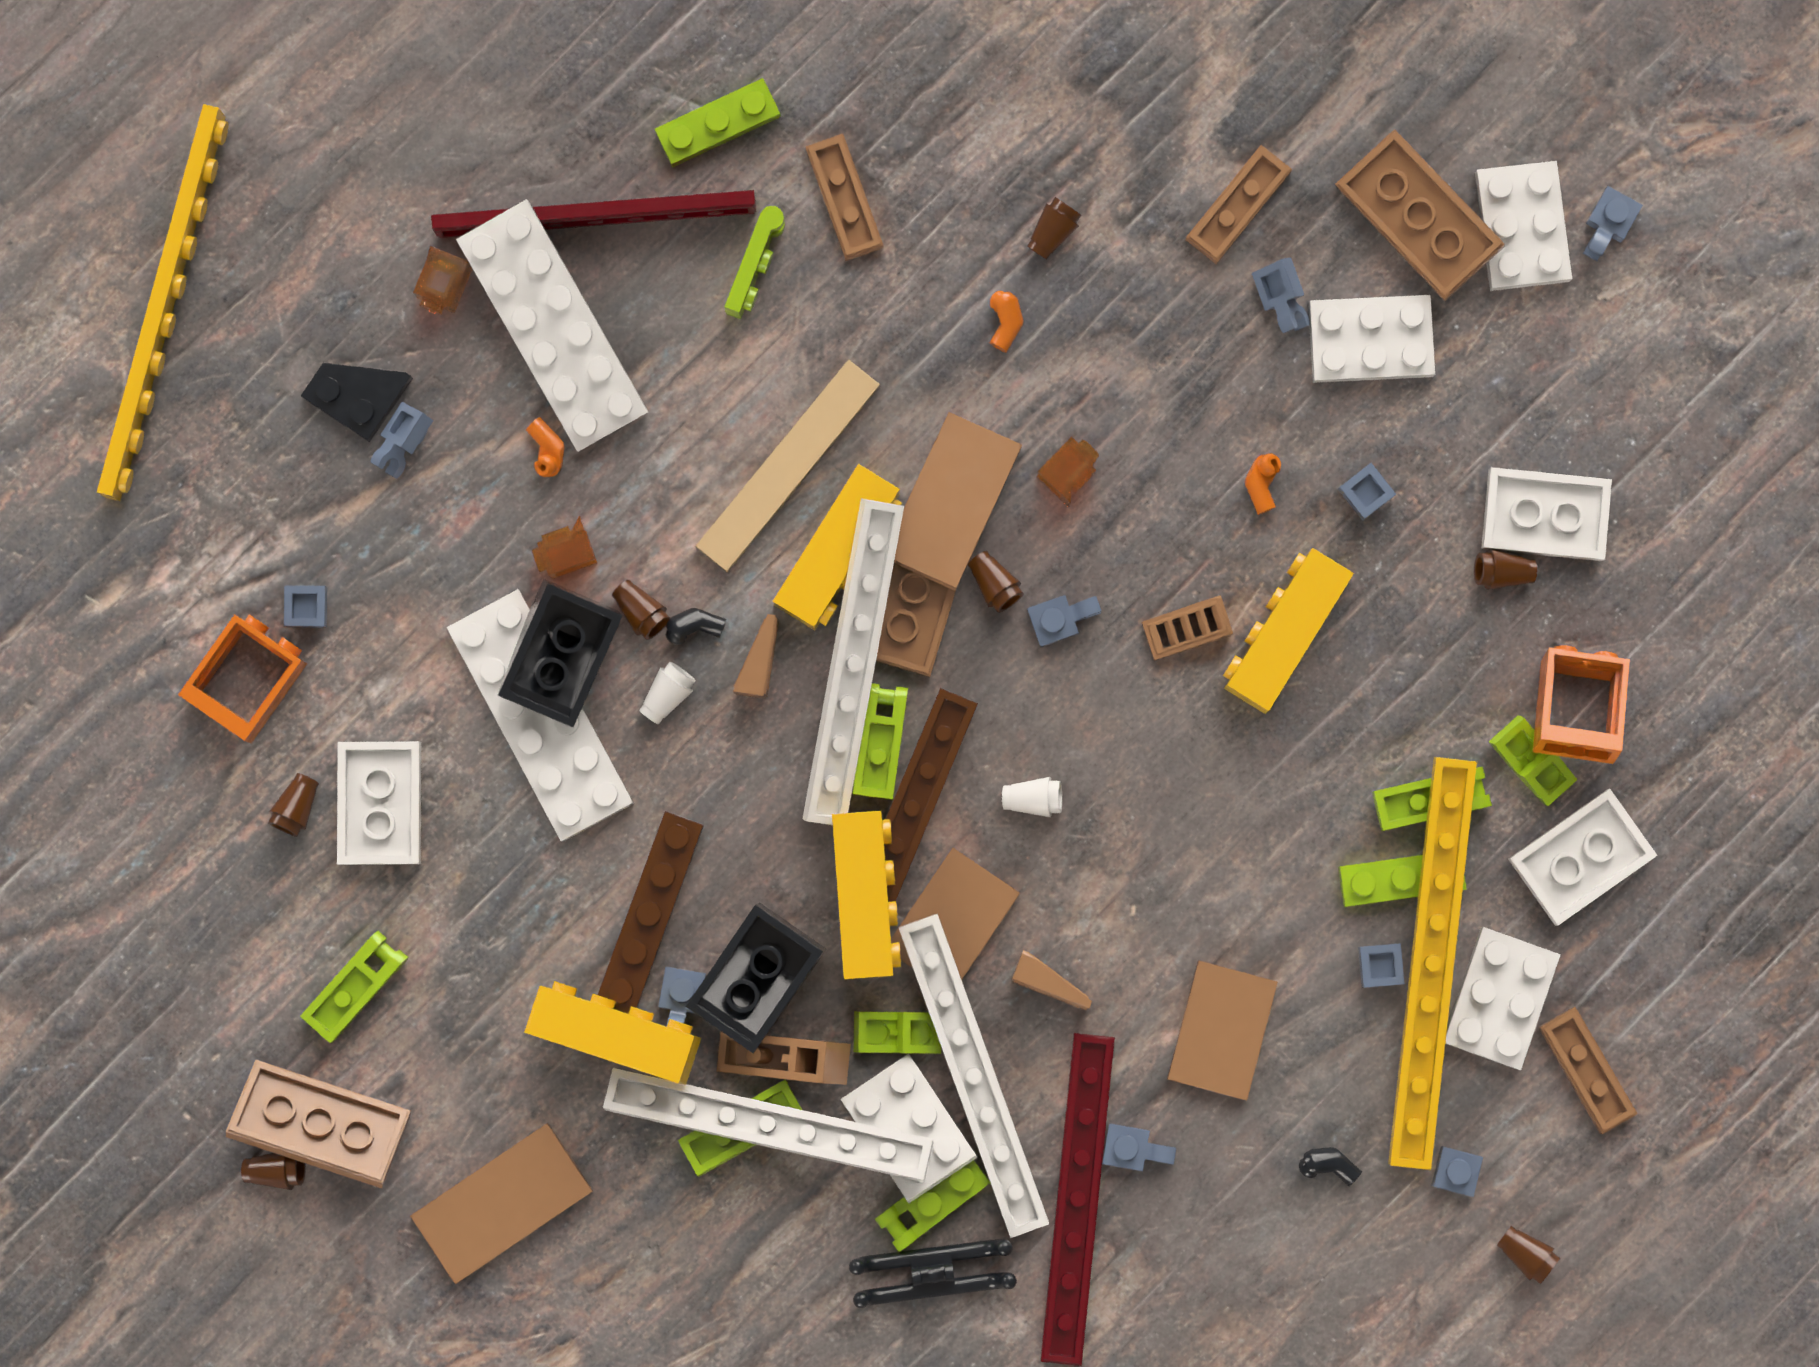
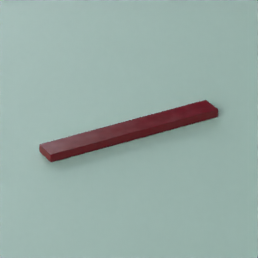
[431,190,757,238]
[1040,1033,1115,1366]

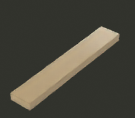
[696,359,880,573]

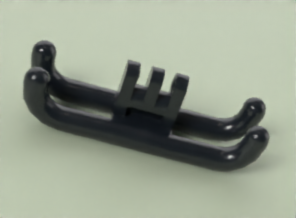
[849,1239,1017,1308]

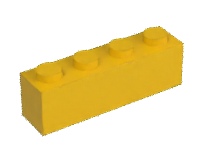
[773,464,902,631]
[1223,548,1354,714]
[832,811,901,980]
[524,981,701,1085]

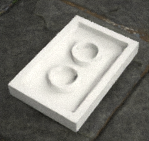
[1475,161,1572,291]
[1308,295,1435,383]
[1481,467,1612,561]
[337,741,421,865]
[1508,789,1658,926]
[1445,927,1561,1070]
[841,1054,977,1203]

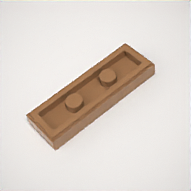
[805,134,884,261]
[1185,145,1292,265]
[1538,1007,1638,1134]

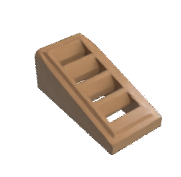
[1141,595,1233,661]
[733,614,779,699]
[1011,950,1092,1010]

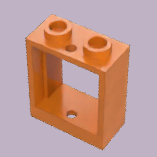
[178,614,307,744]
[1533,645,1630,764]

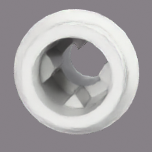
[639,662,696,724]
[1002,777,1062,817]

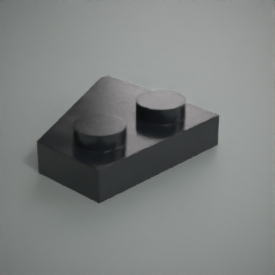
[301,363,413,442]

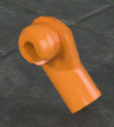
[989,291,1024,353]
[526,417,565,477]
[1245,453,1281,515]

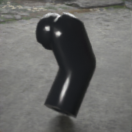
[665,608,727,645]
[1299,1147,1362,1186]

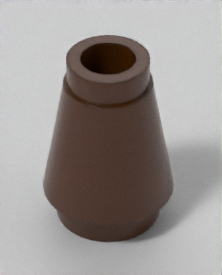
[1027,197,1082,260]
[1474,549,1537,590]
[968,551,1024,613]
[612,580,670,640]
[268,773,319,837]
[241,1153,306,1190]
[1497,1226,1560,1284]

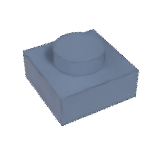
[1338,463,1396,521]
[284,586,328,628]
[1358,943,1405,988]
[1431,1146,1483,1197]

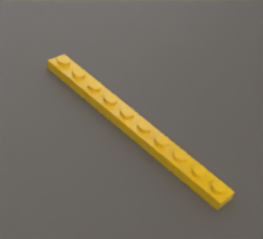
[97,104,229,501]
[1388,757,1477,1170]

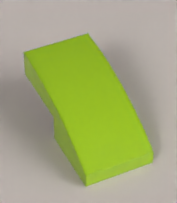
[1489,715,1578,807]
[853,1011,941,1054]

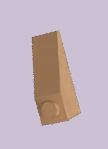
[716,1032,851,1085]

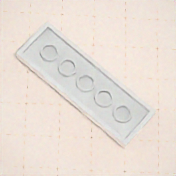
[456,199,648,452]
[446,589,634,842]

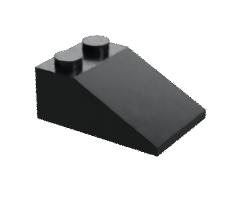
[498,579,623,727]
[685,903,826,1053]

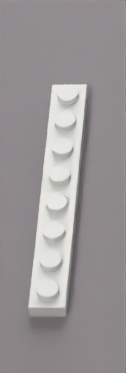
[802,498,904,825]
[899,913,1049,1238]
[603,1068,934,1182]

